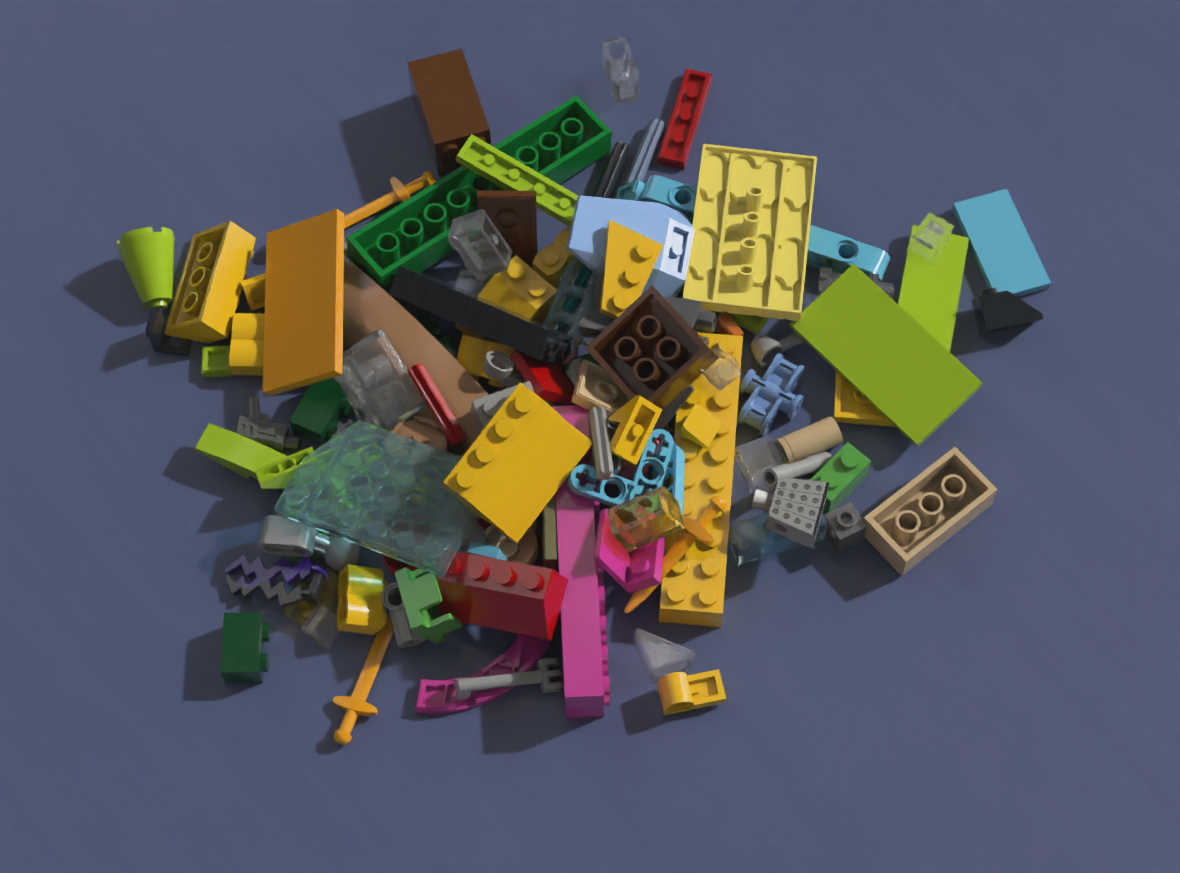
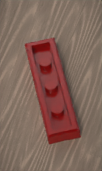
[657,68,713,170]

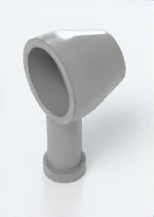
[750,331,805,368]

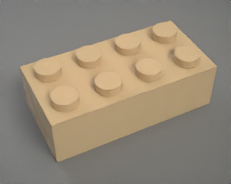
[863,447,998,576]

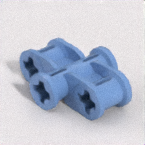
[737,353,805,436]

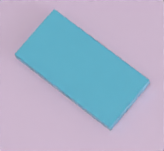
[952,189,1051,297]

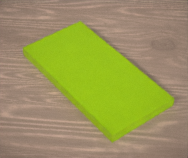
[790,264,983,448]

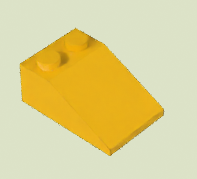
[455,255,558,345]

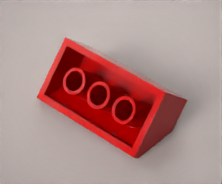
[435,549,568,641]

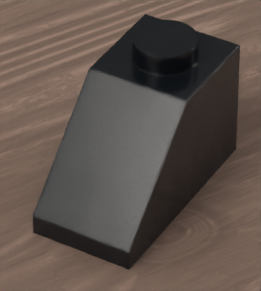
[971,288,1043,335]

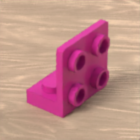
[594,508,666,593]

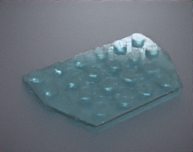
[274,420,471,577]

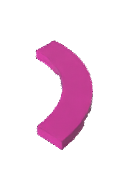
[415,608,561,714]

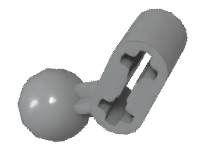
[257,515,362,571]

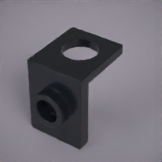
[146,307,193,356]

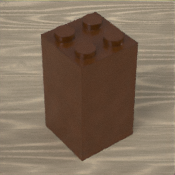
[407,48,491,176]

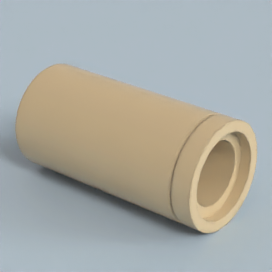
[775,416,843,464]

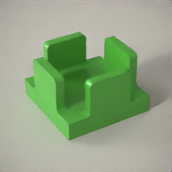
[394,562,462,644]

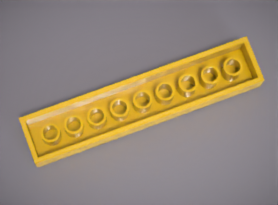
[659,332,743,627]

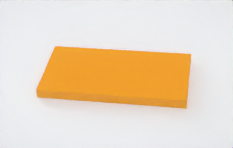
[262,209,344,396]

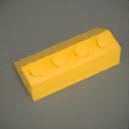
[164,221,256,343]

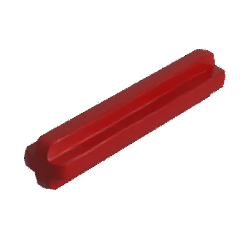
[408,363,466,445]

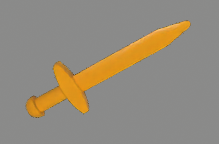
[344,171,436,229]
[624,496,726,614]
[332,614,394,745]

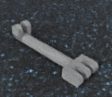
[453,658,564,700]

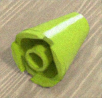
[115,227,175,311]

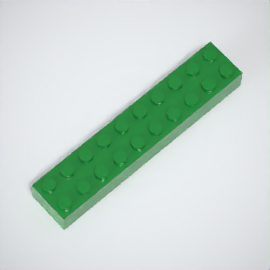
[346,95,612,293]

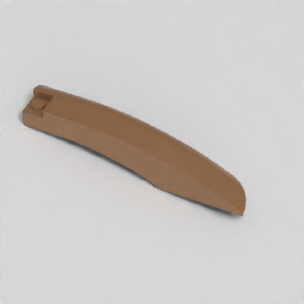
[343,256,489,456]

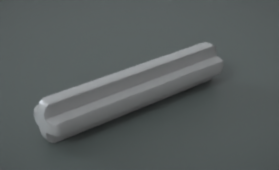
[589,406,614,481]

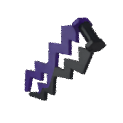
[225,555,328,608]

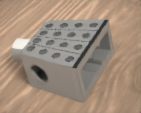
[752,477,830,548]

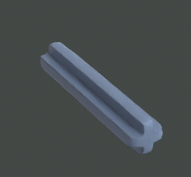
[625,118,665,185]

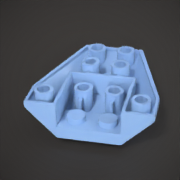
[566,196,695,298]

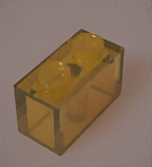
[607,486,685,552]

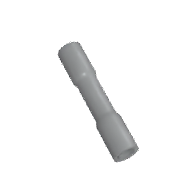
[763,452,832,487]

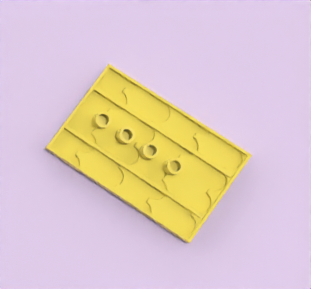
[683,144,817,321]

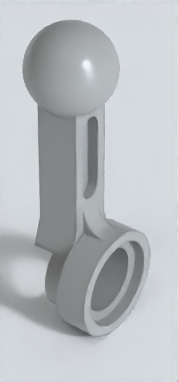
[483,351,558,407]

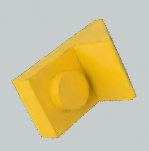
[608,395,662,465]

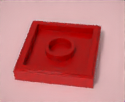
[510,349,577,406]

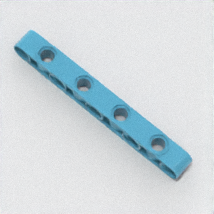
[639,175,890,285]

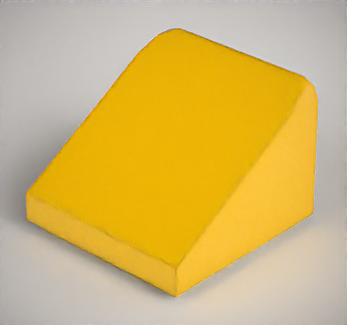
[681,403,722,449]

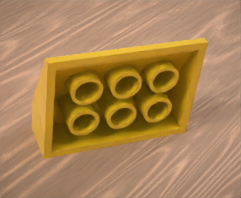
[441,382,592,544]

